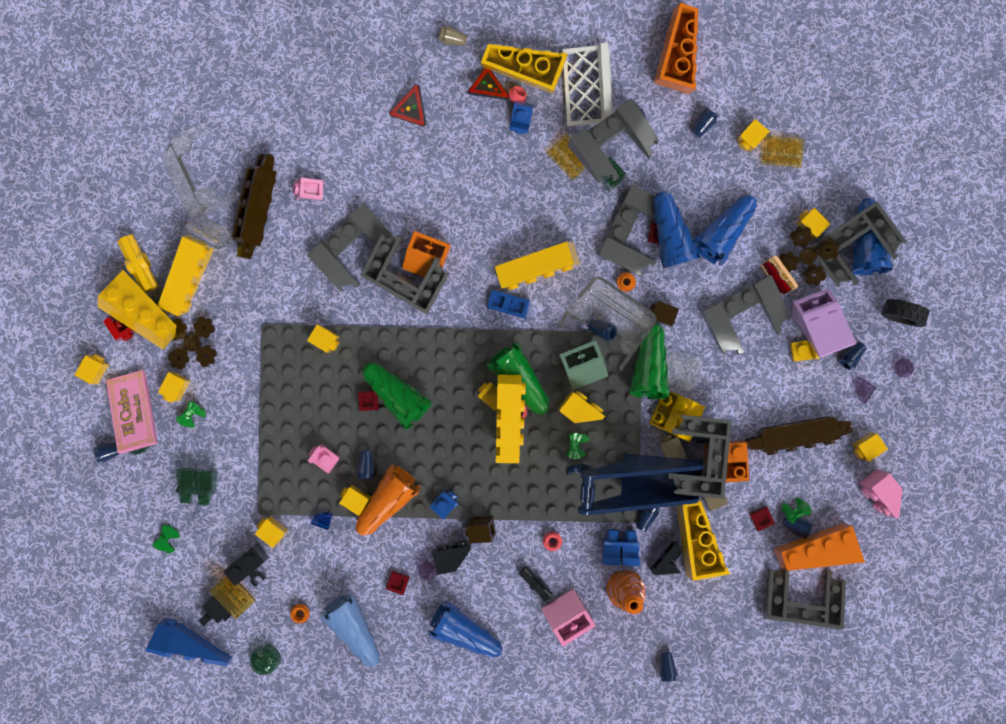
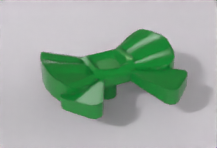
[176,401,206,428]
[566,432,590,459]
[781,498,812,524]
[152,524,180,554]

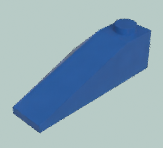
[145,618,232,666]

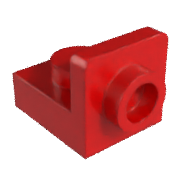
[103,317,135,342]

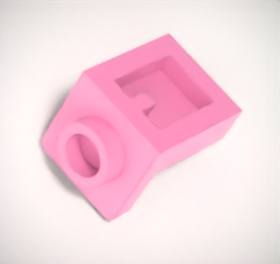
[293,178,323,200]
[308,444,341,474]

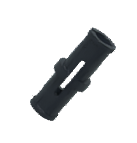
[518,566,553,602]

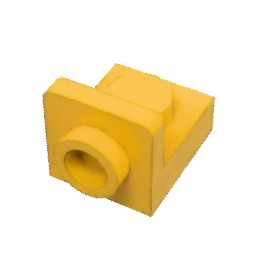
[790,340,820,362]
[478,382,497,411]

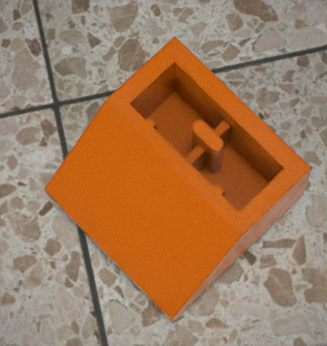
[402,231,452,278]
[704,441,749,483]

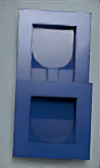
[487,290,531,319]

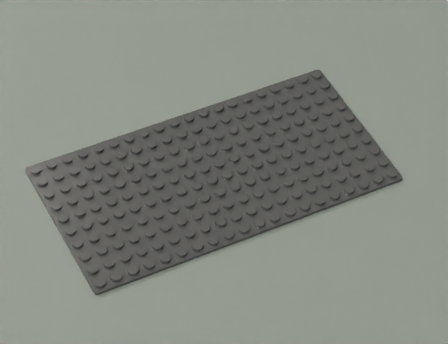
[258,324,643,523]

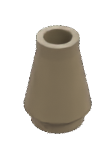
[438,25,468,47]

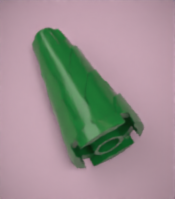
[630,322,670,399]
[486,342,550,415]
[362,362,433,430]

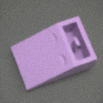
[792,288,856,358]

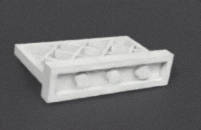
[563,42,613,127]

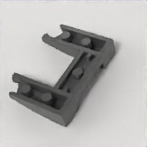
[568,99,659,183]
[598,185,656,276]
[809,201,907,287]
[307,204,395,292]
[360,234,450,315]
[701,275,791,354]
[667,415,732,499]
[763,569,846,630]

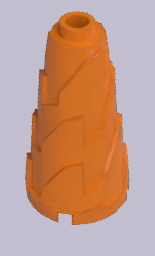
[355,465,421,536]
[606,570,645,614]

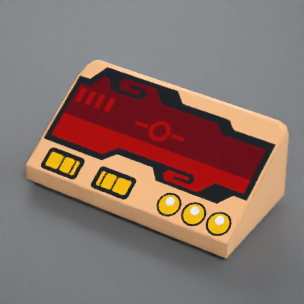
[761,255,798,295]

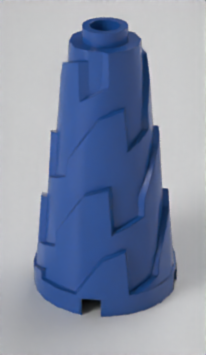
[653,191,701,269]
[693,195,757,266]
[851,198,893,275]
[427,601,503,658]

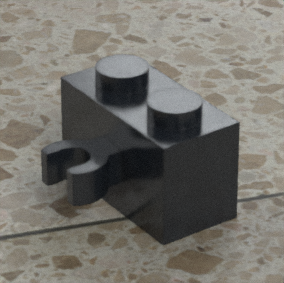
[223,543,270,587]

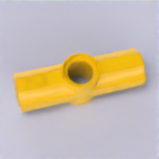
[117,234,159,293]

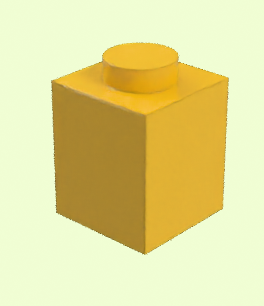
[736,119,770,152]
[796,208,831,239]
[307,324,340,353]
[75,354,109,385]
[158,372,191,403]
[852,432,888,462]
[339,485,371,516]
[255,516,288,548]

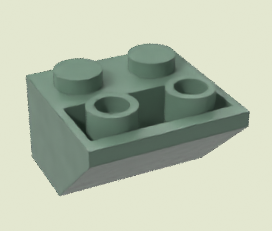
[559,340,608,390]

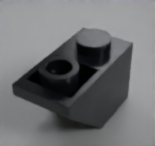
[433,540,472,575]

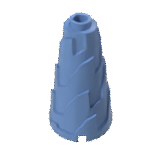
[319,592,380,667]

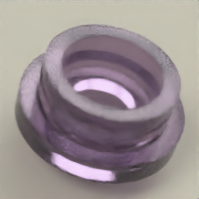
[894,358,914,378]
[418,561,437,580]

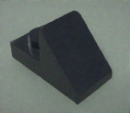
[650,540,682,575]

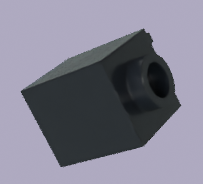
[199,590,236,626]

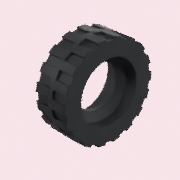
[882,299,930,327]

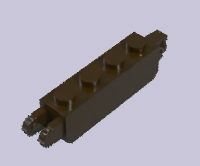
[231,153,277,259]
[745,416,853,455]

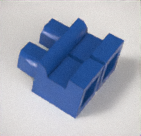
[601,529,640,566]

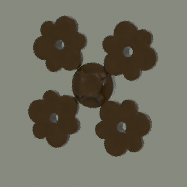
[778,226,839,285]
[168,317,217,369]

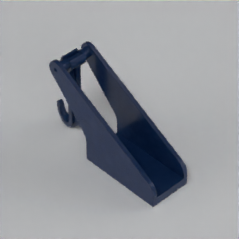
[567,453,703,515]

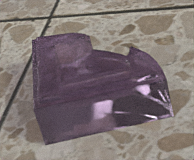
[855,377,876,404]

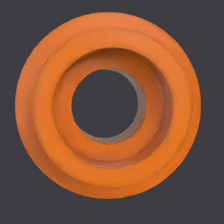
[617,273,636,292]
[290,604,310,623]

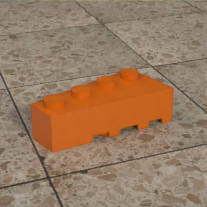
[654,2,698,94]
[774,523,865,571]

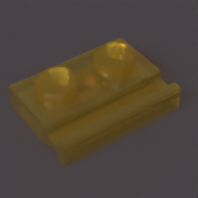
[546,133,586,181]
[762,135,805,168]
[209,576,256,619]

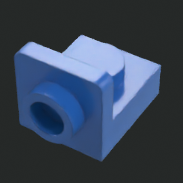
[509,101,534,134]
[429,489,459,520]

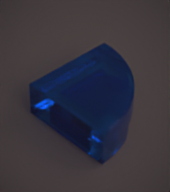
[310,512,333,530]

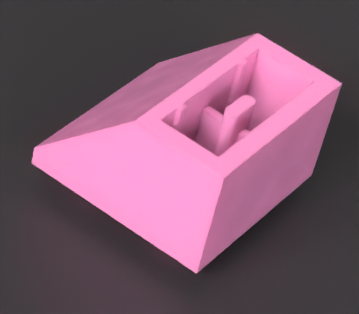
[859,469,902,519]
[541,588,596,646]

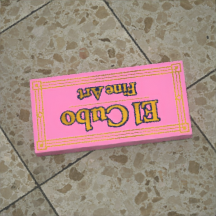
[106,370,158,454]

